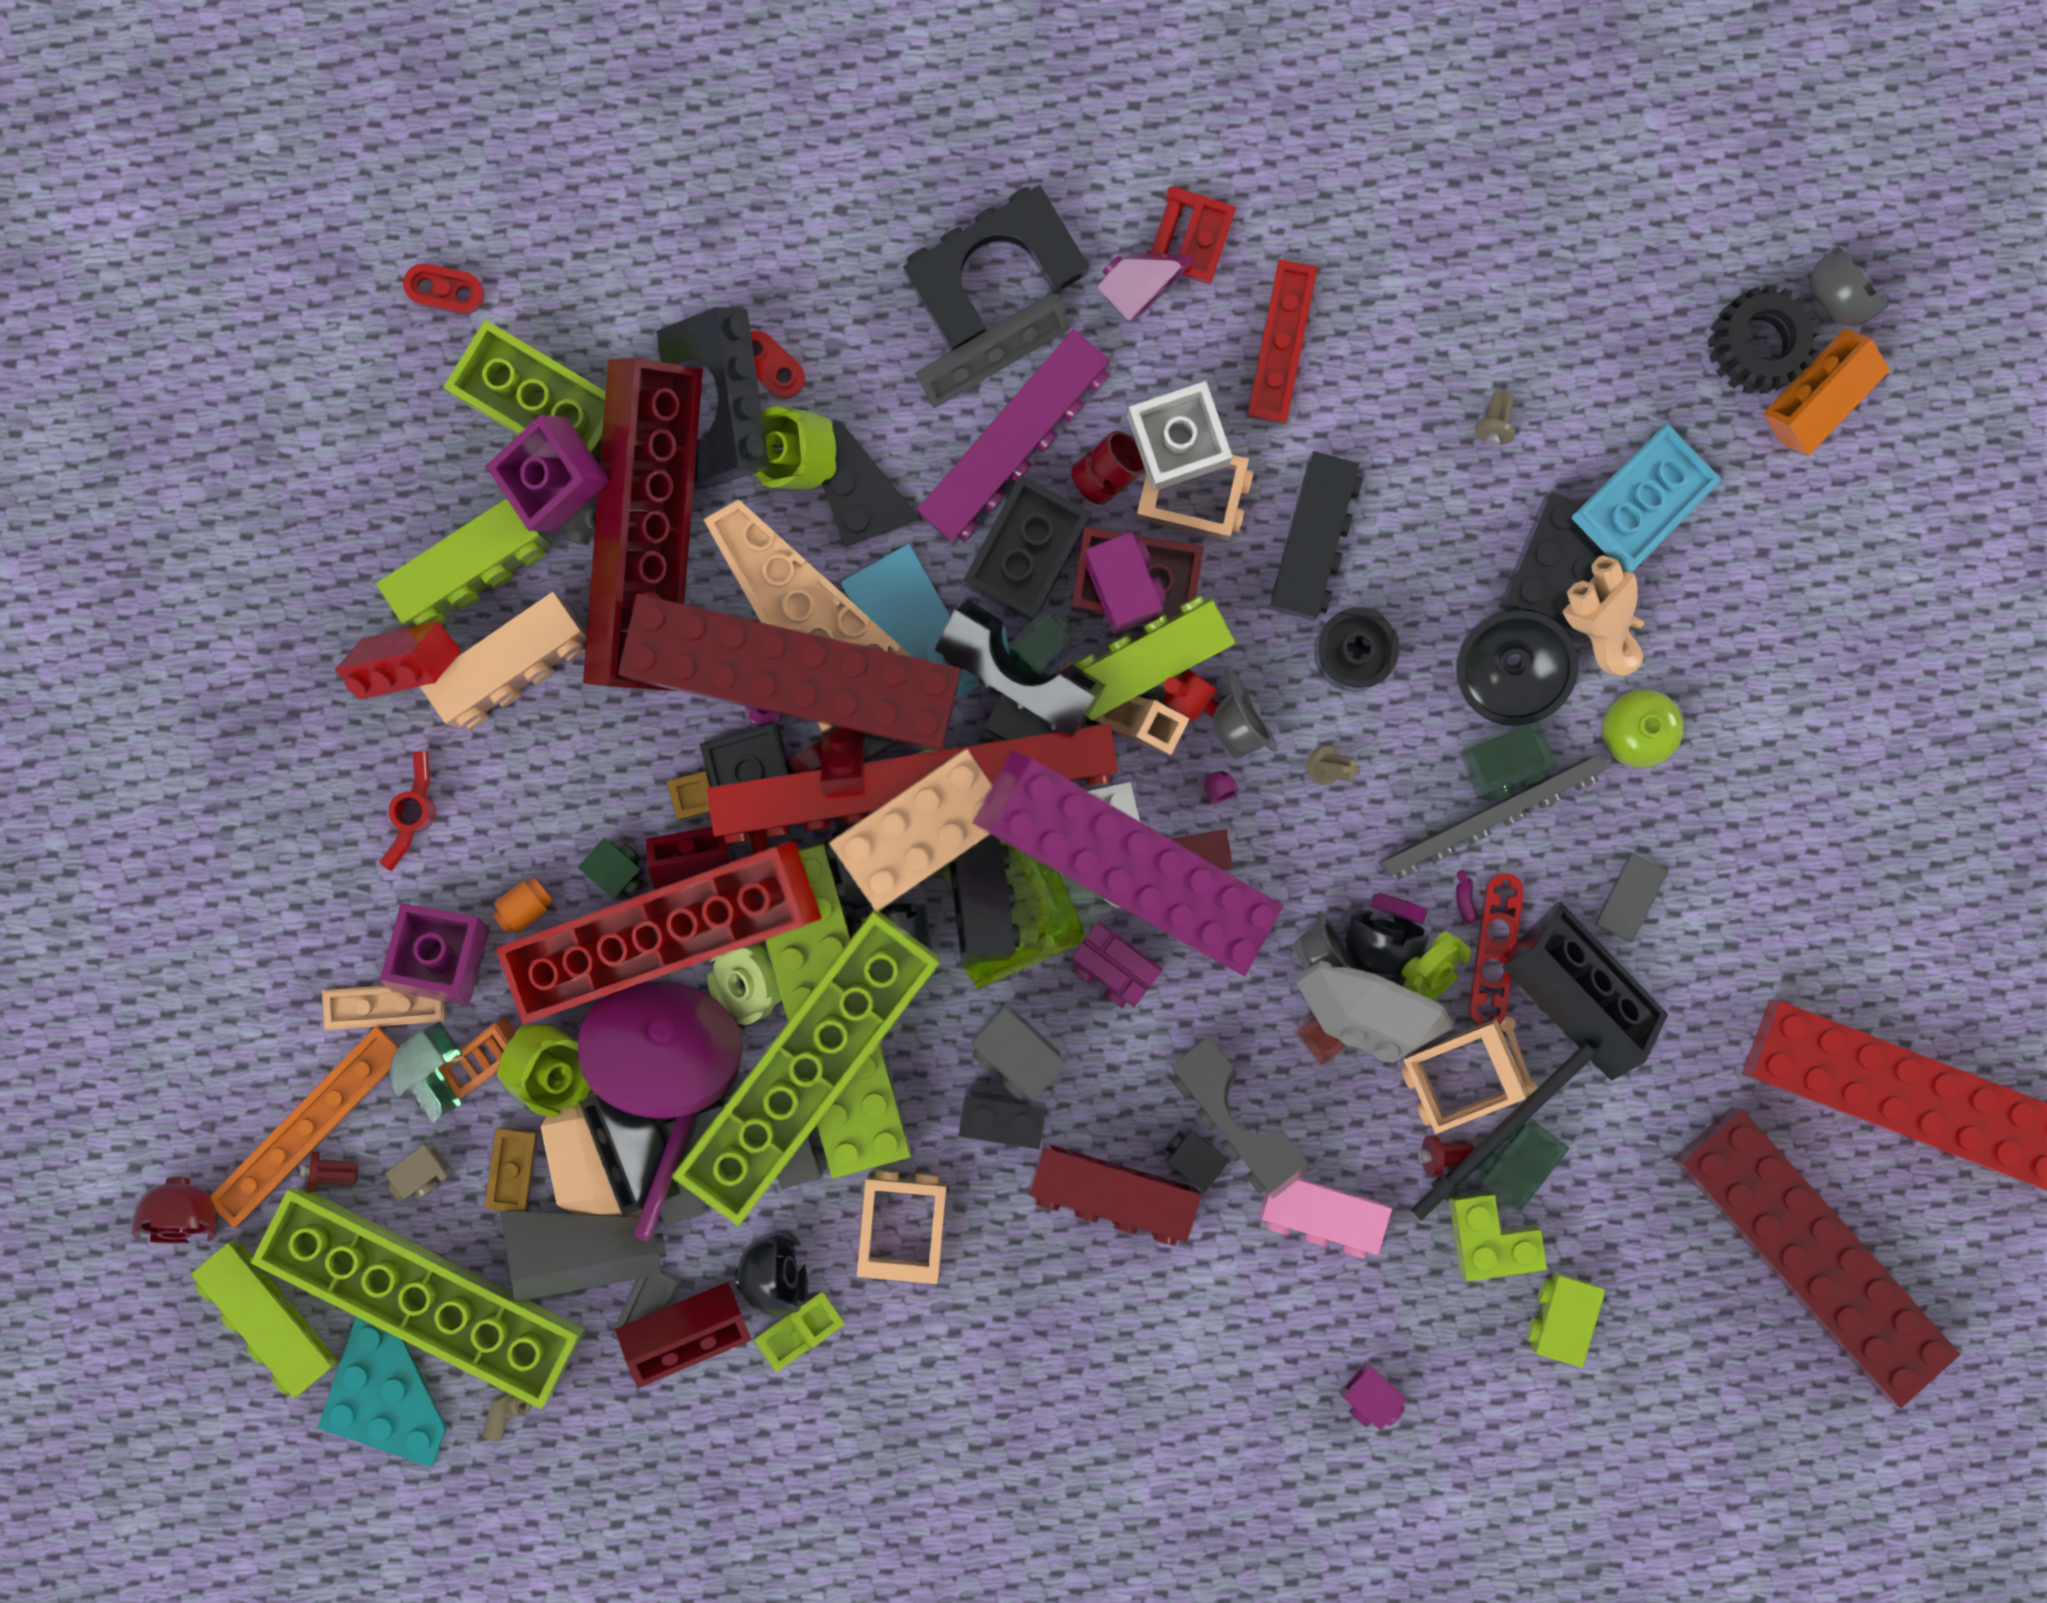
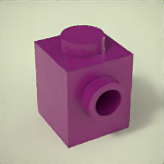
[1340,1362,1407,1430]

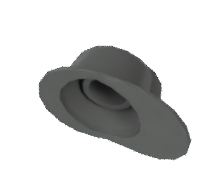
[1213,667,1278,758]
[1293,911,1364,971]

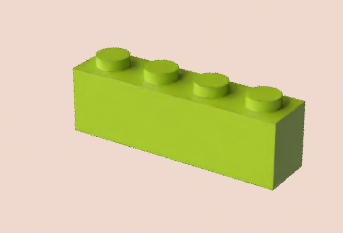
[1073,595,1236,720]
[190,1239,340,1399]

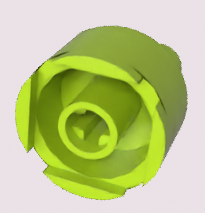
[751,406,836,491]
[497,1024,591,1117]

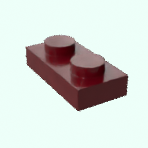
[821,729,865,795]

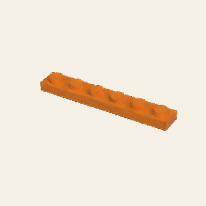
[210,1026,407,1229]

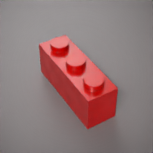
[335,620,462,699]

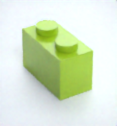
[1526,1271,1606,1368]

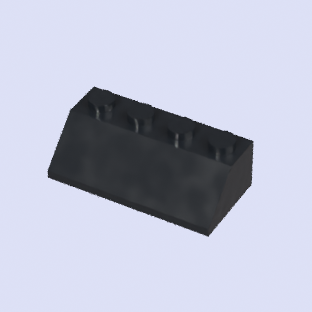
[1502,901,1668,1081]

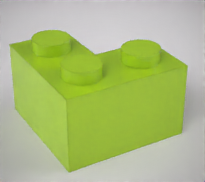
[1449,1191,1547,1282]

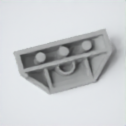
[1296,961,1453,1063]

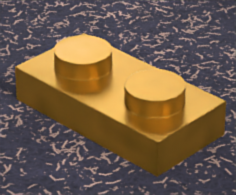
[484,1127,538,1212]

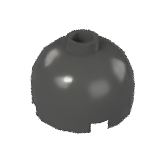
[1810,245,1889,326]

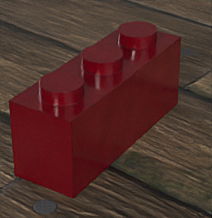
[615,1281,752,1388]

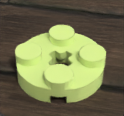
[707,944,782,1025]

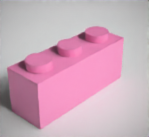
[1259,1178,1392,1259]

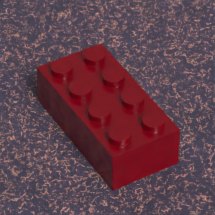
[1029,1142,1201,1246]

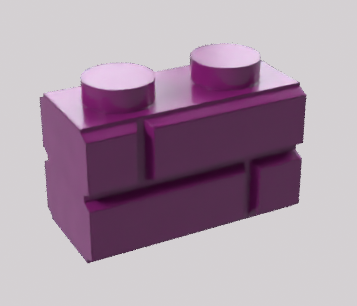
[1069,921,1163,1009]

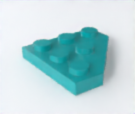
[317,1317,447,1467]

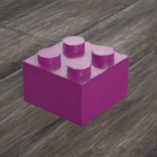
[486,415,610,532]
[1084,531,1166,635]
[380,903,489,1006]

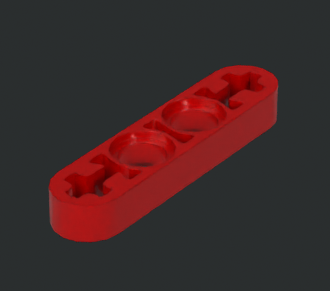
[1468,873,1523,1025]

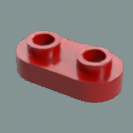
[403,263,485,315]
[751,330,805,399]

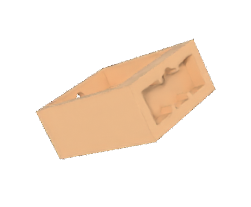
[1136,455,1254,541]
[1401,1018,1528,1134]
[857,1170,947,1284]

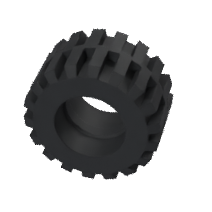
[1708,286,1820,394]

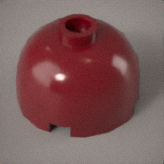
[132,1177,217,1244]

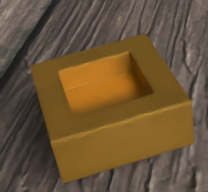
[667,771,710,820]

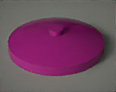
[578,982,742,1118]

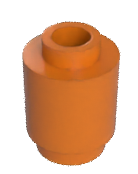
[492,876,554,934]

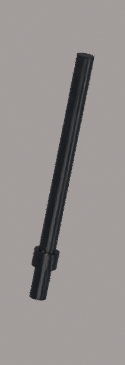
[1410,1042,1597,1221]

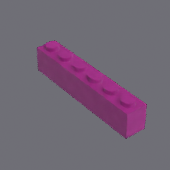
[916,329,1110,545]

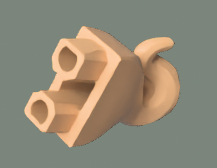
[1563,556,1644,676]

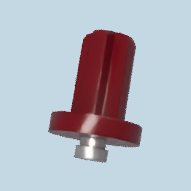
[1418,1135,1475,1176]
[300,1151,359,1192]

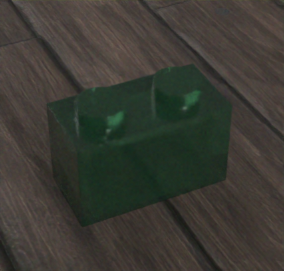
[1009,611,1072,675]
[1459,721,1557,801]
[1476,1118,1570,1212]

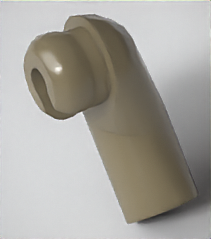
[482,1393,532,1441]

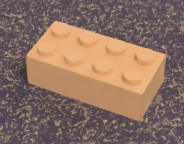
[420,592,587,730]
[829,748,992,912]

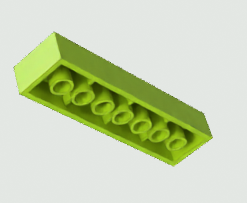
[765,842,911,1179]
[672,909,940,1227]
[250,1185,586,1410]

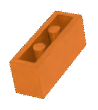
[1763,328,1890,456]

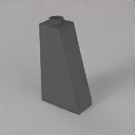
[501,1211,667,1302]

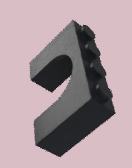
[903,185,1089,351]
[656,307,770,488]

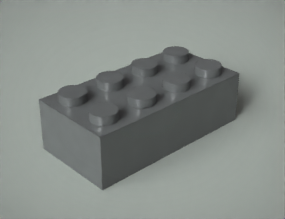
[971,1002,1067,1101]

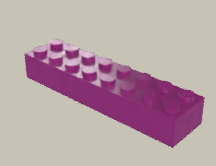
[972,750,1283,977]

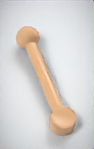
[1500,1016,1538,1097]

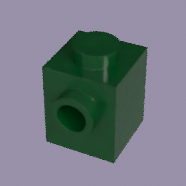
[577,837,645,900]

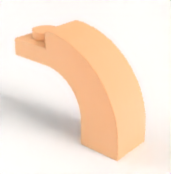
[1060,661,1189,755]

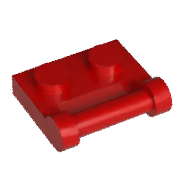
[1146,187,1236,285]

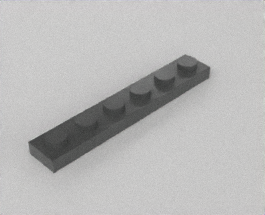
[1378,755,1606,880]

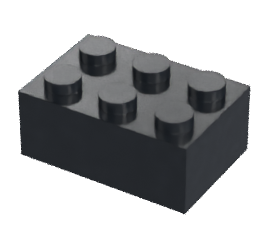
[963,474,1092,623]
[1498,491,1608,638]

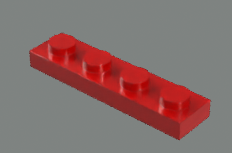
[1247,259,1318,425]

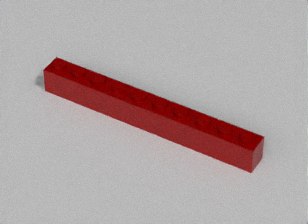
[706,724,1118,844]

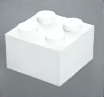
[1127,381,1233,492]

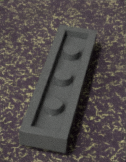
[915,293,1070,409]

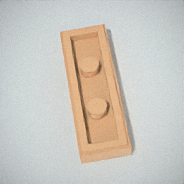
[322,986,446,1030]

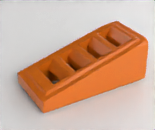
[437,1019,516,1100]

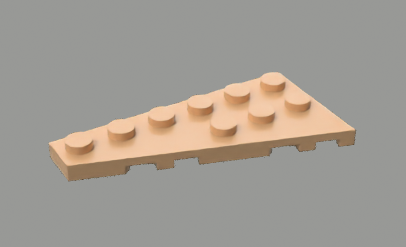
[703,499,912,733]

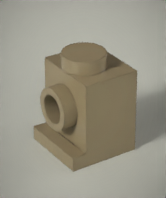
[385,1142,455,1203]

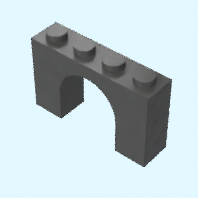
[653,1093,823,1226]

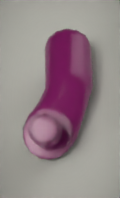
[1456,870,1478,924]

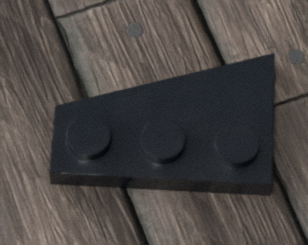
[822,421,920,548]

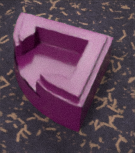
[1370,893,1428,924]

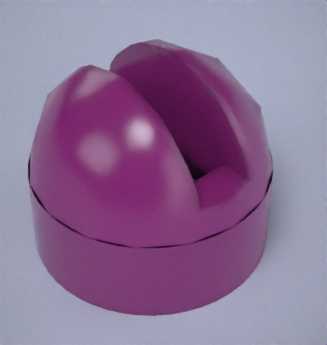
[1204,771,1239,804]

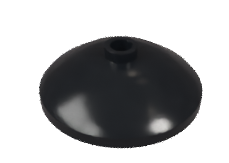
[1456,608,1578,726]

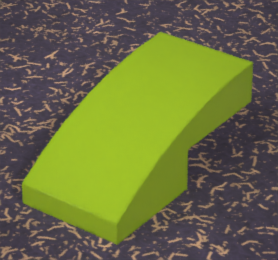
[752,1291,845,1373]

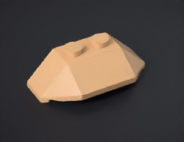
[541,1089,643,1218]

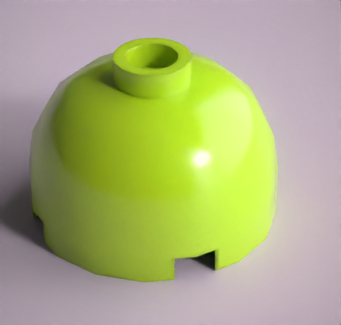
[1602,689,1684,768]

